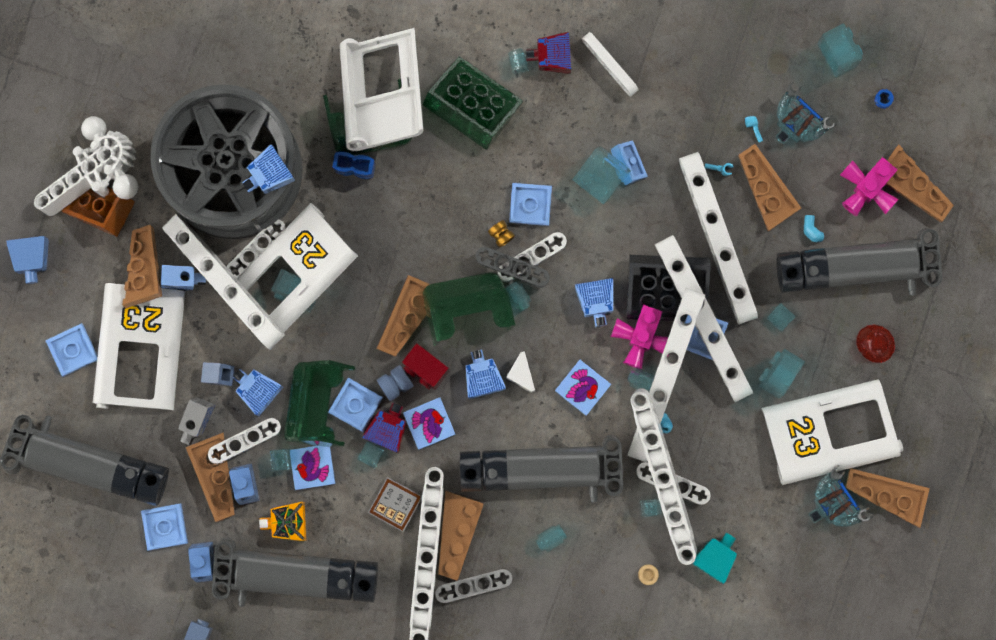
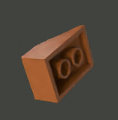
[61,187,135,237]

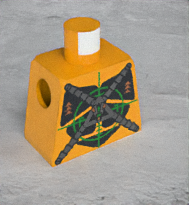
[259,502,307,541]

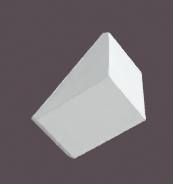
[506,351,535,393]

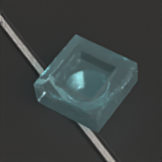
[767,303,796,331]

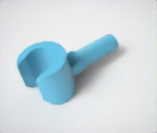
[745,116,763,142]
[705,163,734,176]

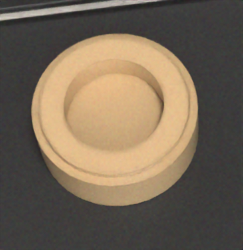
[638,565,659,585]

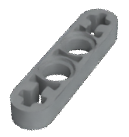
[435,569,512,603]

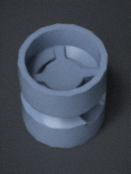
[376,365,414,402]

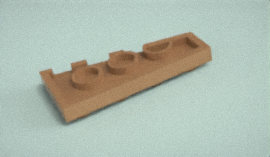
[738,144,801,232]
[885,144,954,222]
[122,225,162,308]
[376,275,445,357]
[186,432,235,523]
[845,468,930,528]
[438,491,484,581]

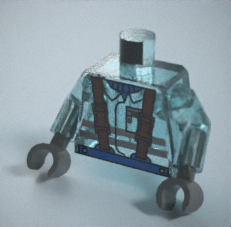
[775,82,838,144]
[808,465,873,526]

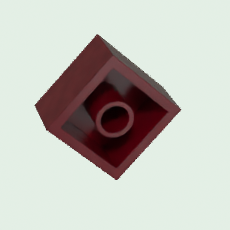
[402,343,450,390]

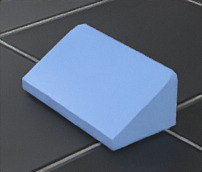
[611,140,648,185]

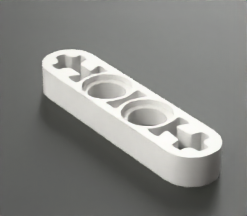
[581,32,639,97]
[227,220,286,278]
[498,232,567,282]
[208,418,281,464]
[636,462,711,505]

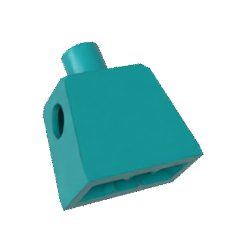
[691,532,737,584]

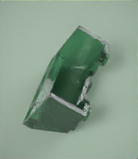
[423,272,515,346]

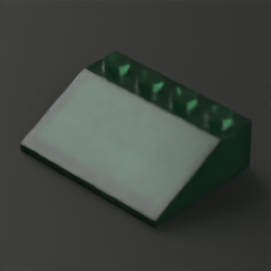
[422,56,523,150]

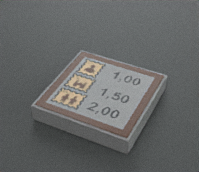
[368,477,422,532]

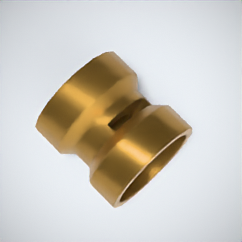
[488,220,515,248]

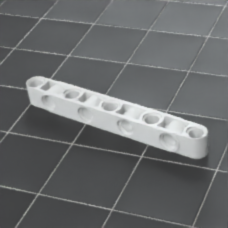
[679,152,758,324]
[162,213,285,350]
[655,235,753,402]
[627,288,705,462]
[631,388,697,565]
[409,467,444,640]

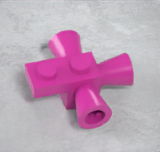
[840,157,899,216]
[611,305,669,369]

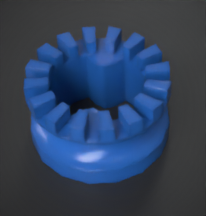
[874,89,894,109]

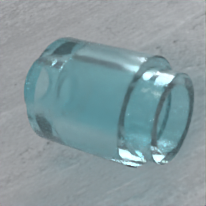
[504,281,532,312]
[627,368,654,392]
[536,524,567,553]

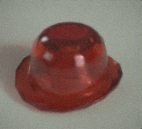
[856,324,895,363]

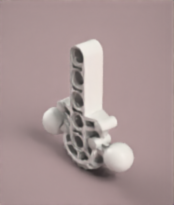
[34,116,139,216]

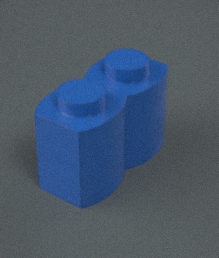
[332,152,376,179]

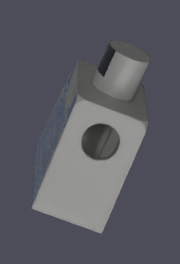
[178,397,216,445]

